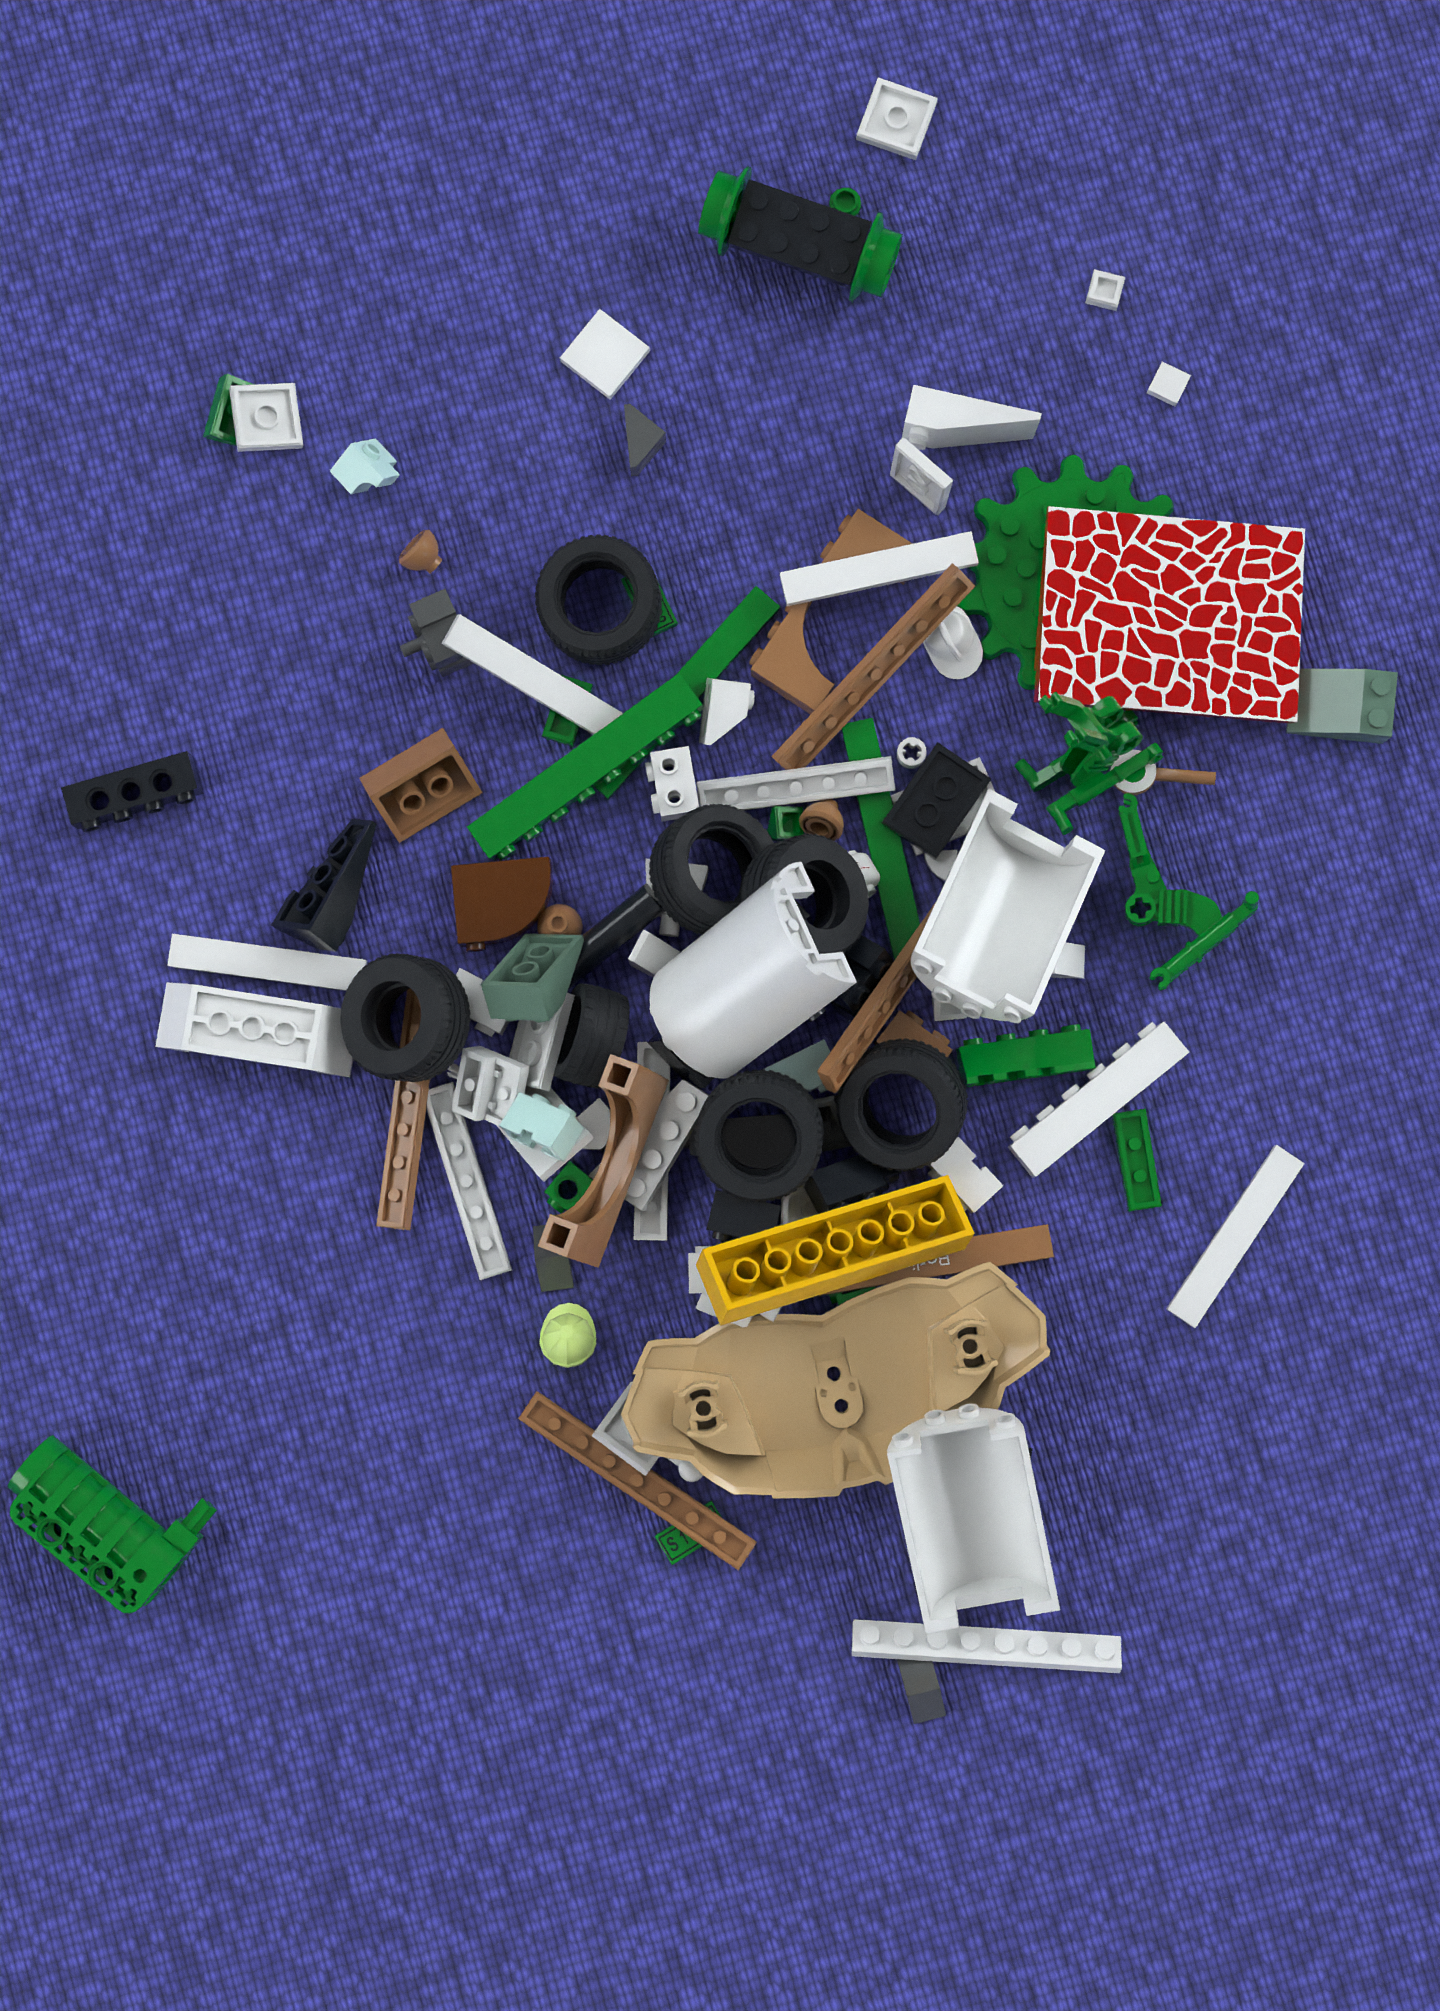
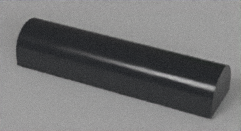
[568,884,664,990]

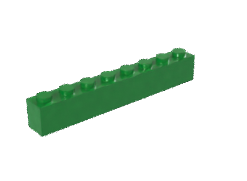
[467,673,705,861]

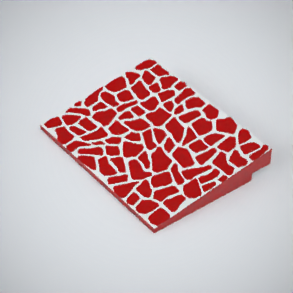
[1034,506,1305,724]

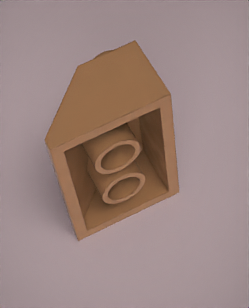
[359,728,482,843]

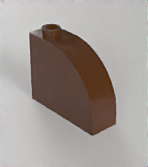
[451,856,553,952]

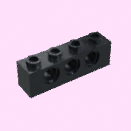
[61,751,204,832]

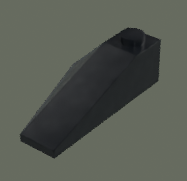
[271,819,376,952]

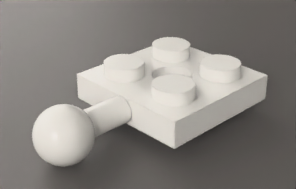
[592,1382,703,1482]

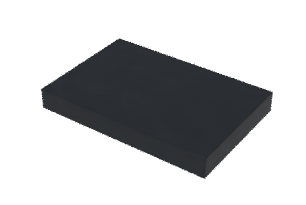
[882,742,991,860]

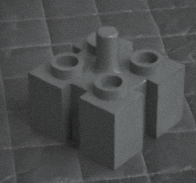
[400,589,474,677]

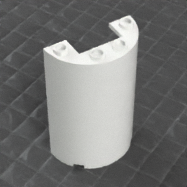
[911,789,1105,1023]
[649,862,857,1079]
[887,1403,1060,1633]

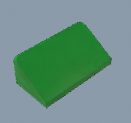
[203,374,255,446]

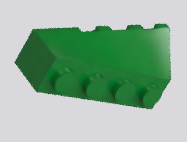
[956,1024,1096,1087]

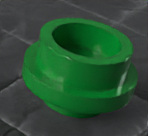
[829,188,861,216]

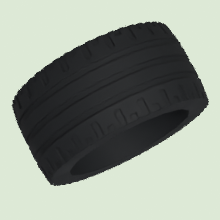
[554,983,630,1088]

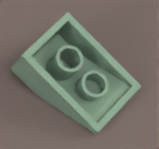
[1286,669,1398,744]
[481,934,584,1023]

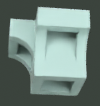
[330,438,400,494]

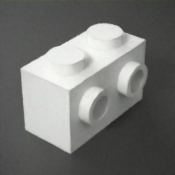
[645,746,699,822]

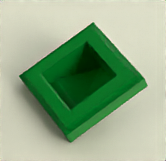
[767,806,805,842]

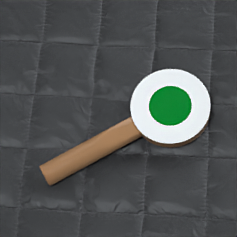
[1110,750,1216,795]

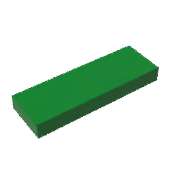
[1112,1108,1162,1211]

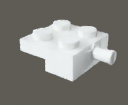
[447,1046,530,1126]

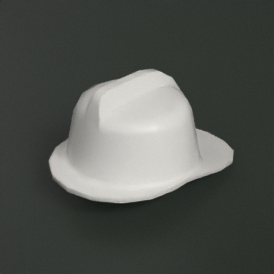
[923,606,983,679]

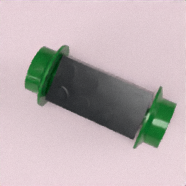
[698,166,903,302]

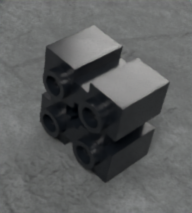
[830,935,894,1022]

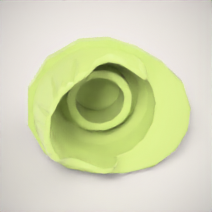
[540,1303,596,1368]

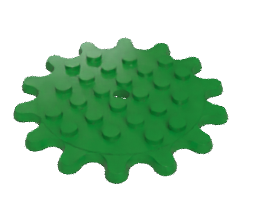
[957,455,1174,690]

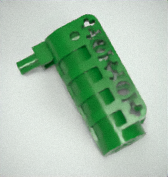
[7,1435,217,1613]

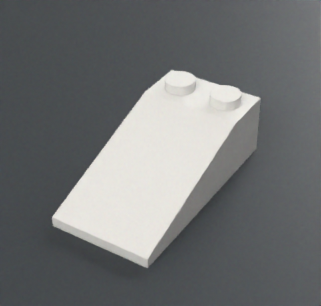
[902,385,1042,450]

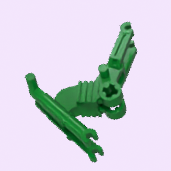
[1014,692,1163,835]
[1119,793,1259,991]

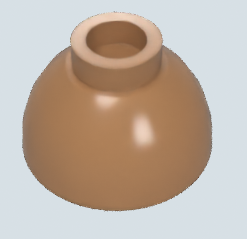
[399,530,442,574]
[799,799,844,841]
[537,904,583,935]

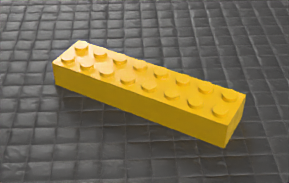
[696,1175,975,1326]

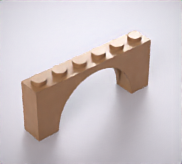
[749,509,913,715]
[538,1054,669,1268]

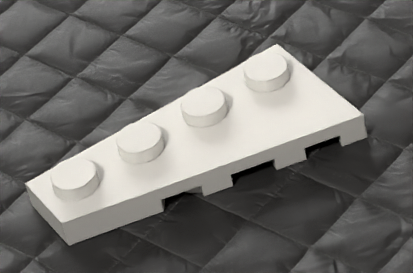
[588,1080,709,1211]

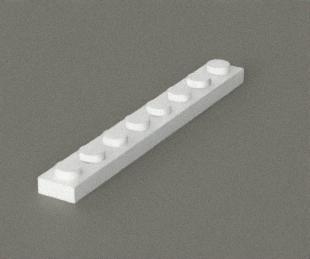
[852,1619,1122,1673]

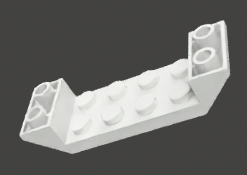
[155,982,353,1078]

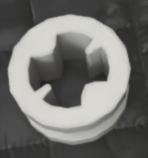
[897,737,926,769]

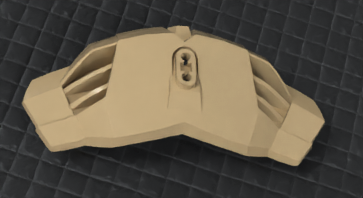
[621,1262,1050,1499]

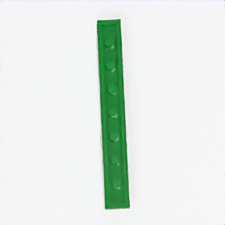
[595,586,780,800]
[841,718,920,960]

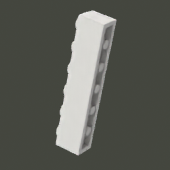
[1008,1022,1189,1178]

